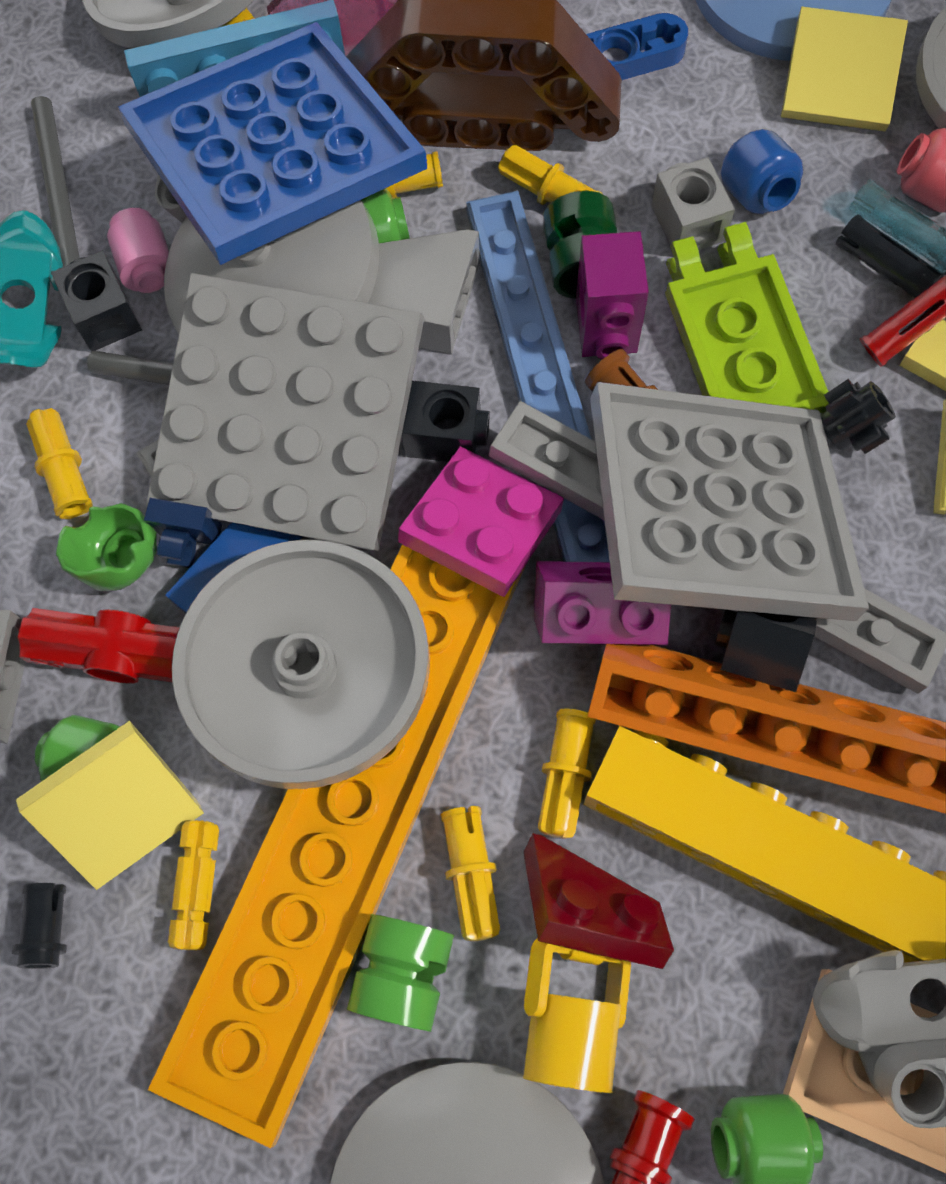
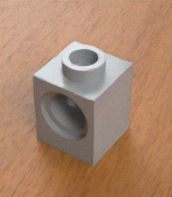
[652,157,735,250]

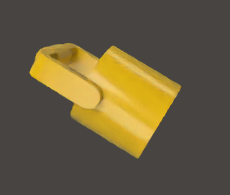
[523,938,631,1093]

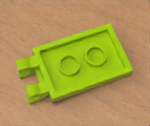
[665,222,829,413]

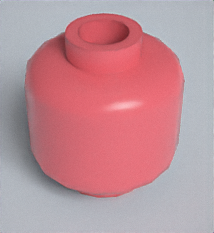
[897,128,946,213]

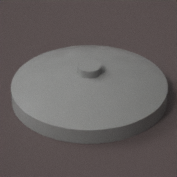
[164,200,380,334]
[172,540,430,789]
[330,1061,605,1184]

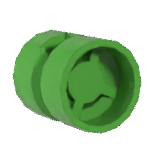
[347,914,454,1032]

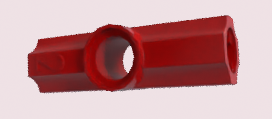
[18,608,180,684]

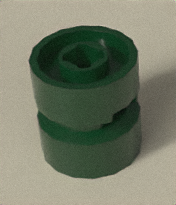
[543,190,618,299]

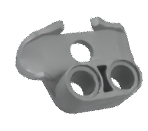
[813,950,946,1128]

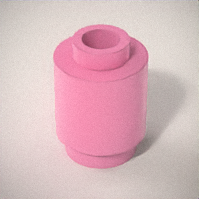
[107,208,169,293]

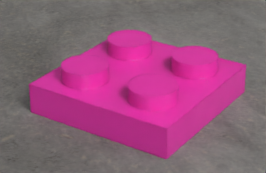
[398,446,564,597]

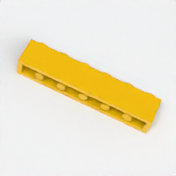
[583,726,946,963]

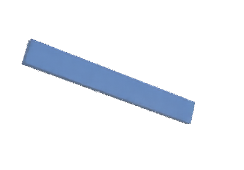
[466,191,610,562]

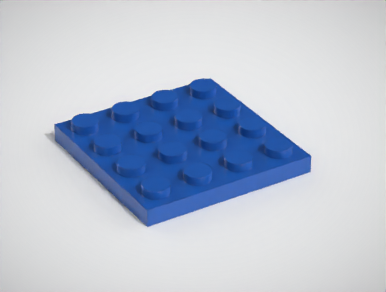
[118,22,427,265]

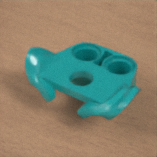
[0,210,63,367]

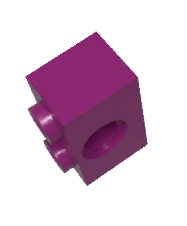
[576,231,649,359]
[533,561,671,645]

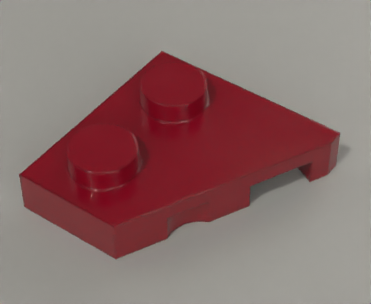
[523,833,674,969]

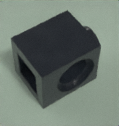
[51,250,142,352]
[402,381,490,462]
[715,609,817,692]

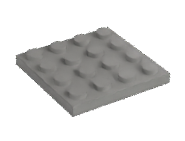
[146,273,424,551]
[590,382,869,621]

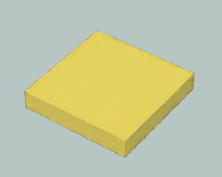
[781,6,908,132]
[16,720,204,890]

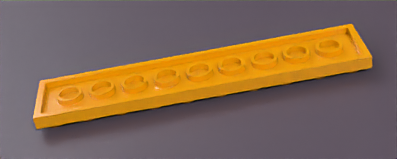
[148,545,526,1149]

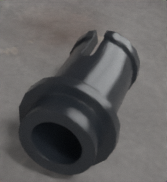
[12,883,67,969]

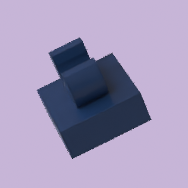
[144,498,222,568]

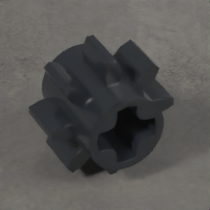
[820,379,896,454]

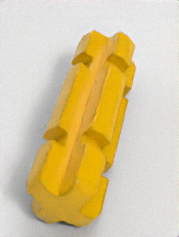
[168,820,219,951]

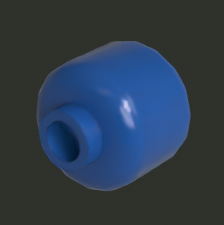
[721,129,803,214]

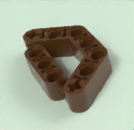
[346,0,622,151]

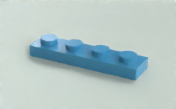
[124,0,345,97]

